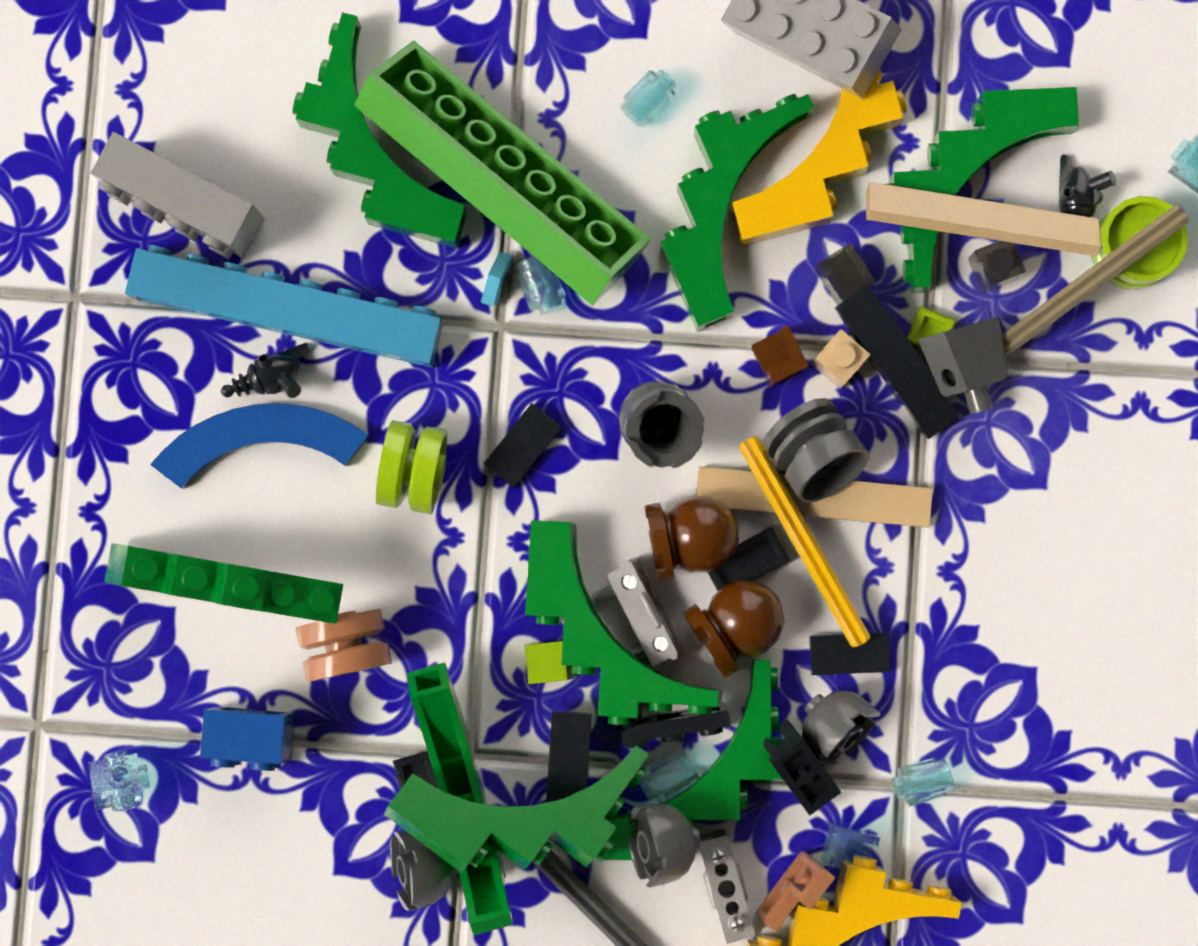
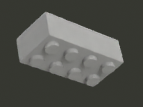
[721,0,902,99]
[90,132,265,260]

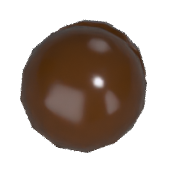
[644,496,739,582]
[683,579,785,678]

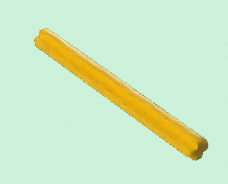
[739,436,870,647]

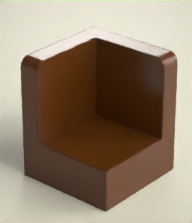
[751,325,809,387]

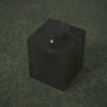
[967,241,1026,294]
[814,243,876,306]

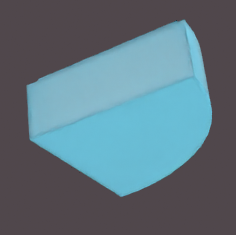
[481,251,513,307]

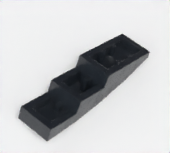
[835,285,959,439]

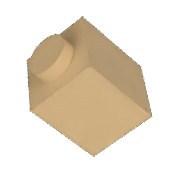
[811,329,871,389]

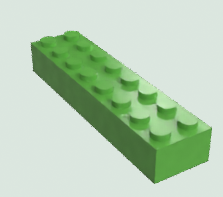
[354,40,651,306]

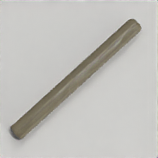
[1001,205,1190,358]

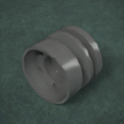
[763,398,870,503]

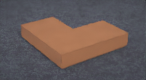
[756,851,835,931]

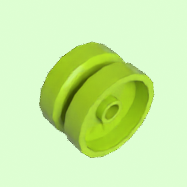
[1091,196,1188,290]
[376,420,448,515]

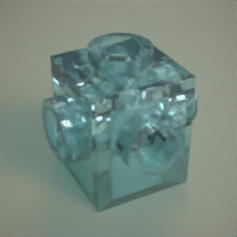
[88,751,150,812]

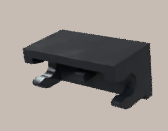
[763,719,842,816]

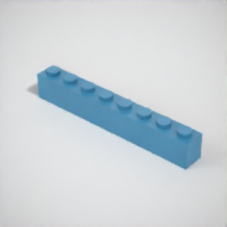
[125,245,443,368]

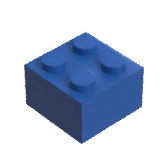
[200,707,296,771]

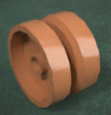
[295,609,392,682]

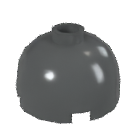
[802,690,880,769]
[628,804,700,888]
[390,830,458,911]

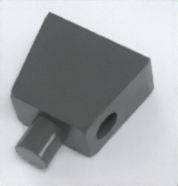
[918,317,1007,414]

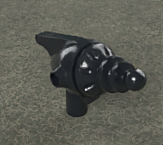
[1058,154,1116,217]
[221,343,310,398]

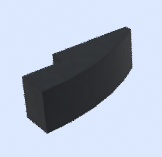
[546,710,592,803]

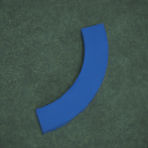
[150,403,369,489]

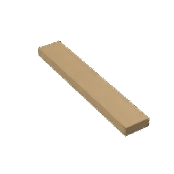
[866,182,1101,256]
[696,466,933,528]

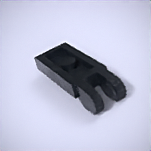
[620,703,731,749]

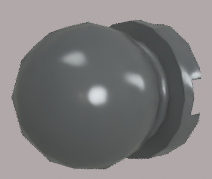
[618,381,704,468]

